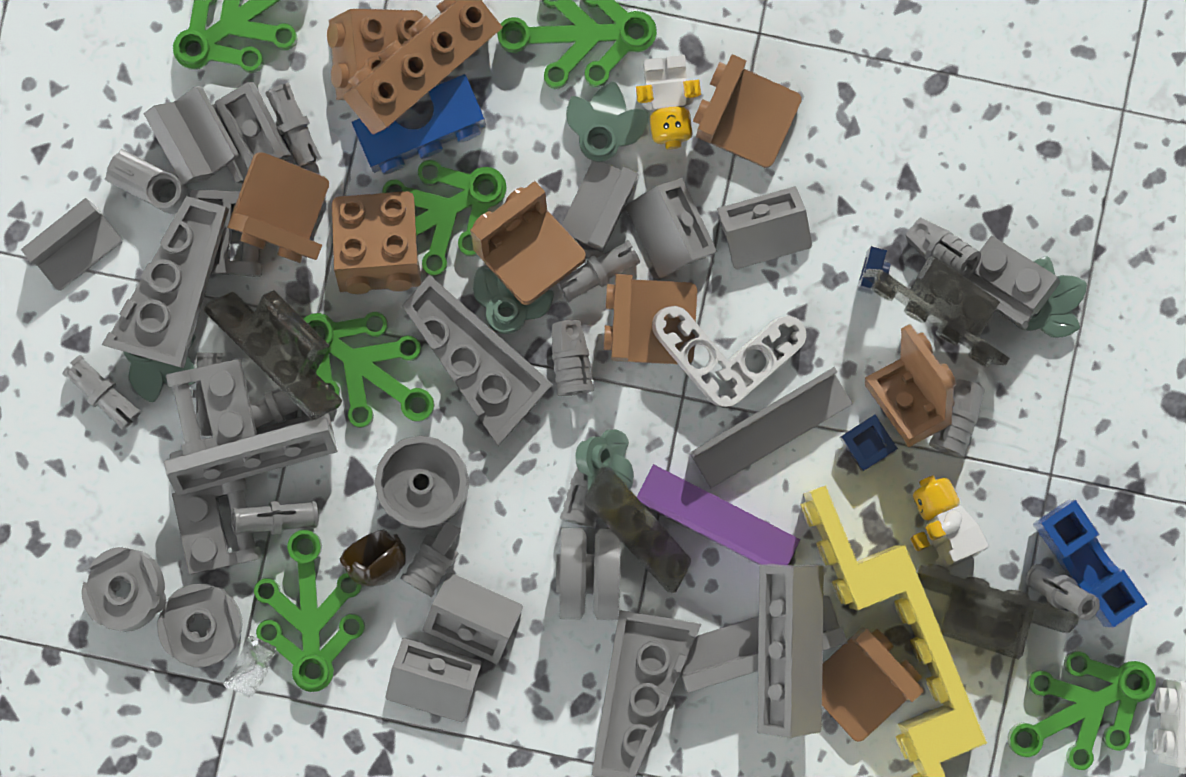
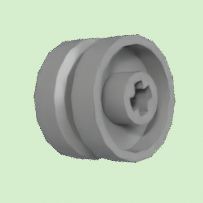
[374,436,470,529]
[556,528,620,620]

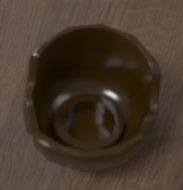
[339,529,406,587]

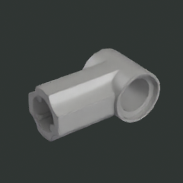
[105,149,190,214]

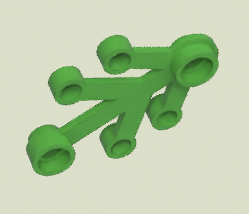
[173,0,298,73]
[497,0,657,89]
[382,160,507,277]
[297,312,435,428]
[254,530,365,692]
[1007,651,1156,770]

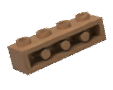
[341,0,503,134]

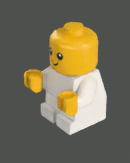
[636,55,701,149]
[910,475,990,571]

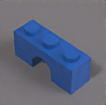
[351,74,486,175]
[1033,500,1148,628]

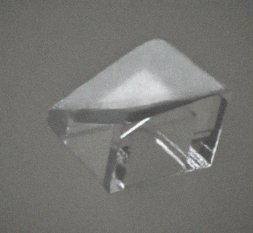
[223,636,277,698]

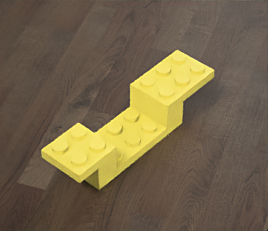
[800,485,987,777]

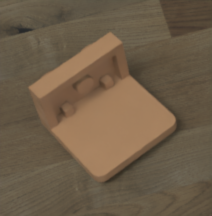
[327,9,424,100]
[693,54,802,168]
[227,152,329,263]
[470,181,586,305]
[332,191,421,295]
[604,274,697,365]
[865,324,956,447]
[822,627,924,742]

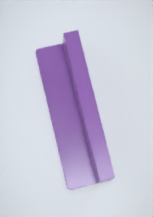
[634,464,801,565]

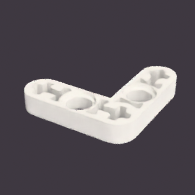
[652,306,806,407]

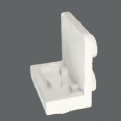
[1152,679,1186,774]

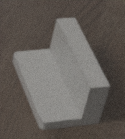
[143,86,239,185]
[561,161,639,252]
[626,178,717,278]
[717,186,812,269]
[20,198,122,291]
[422,573,523,665]
[385,638,482,722]

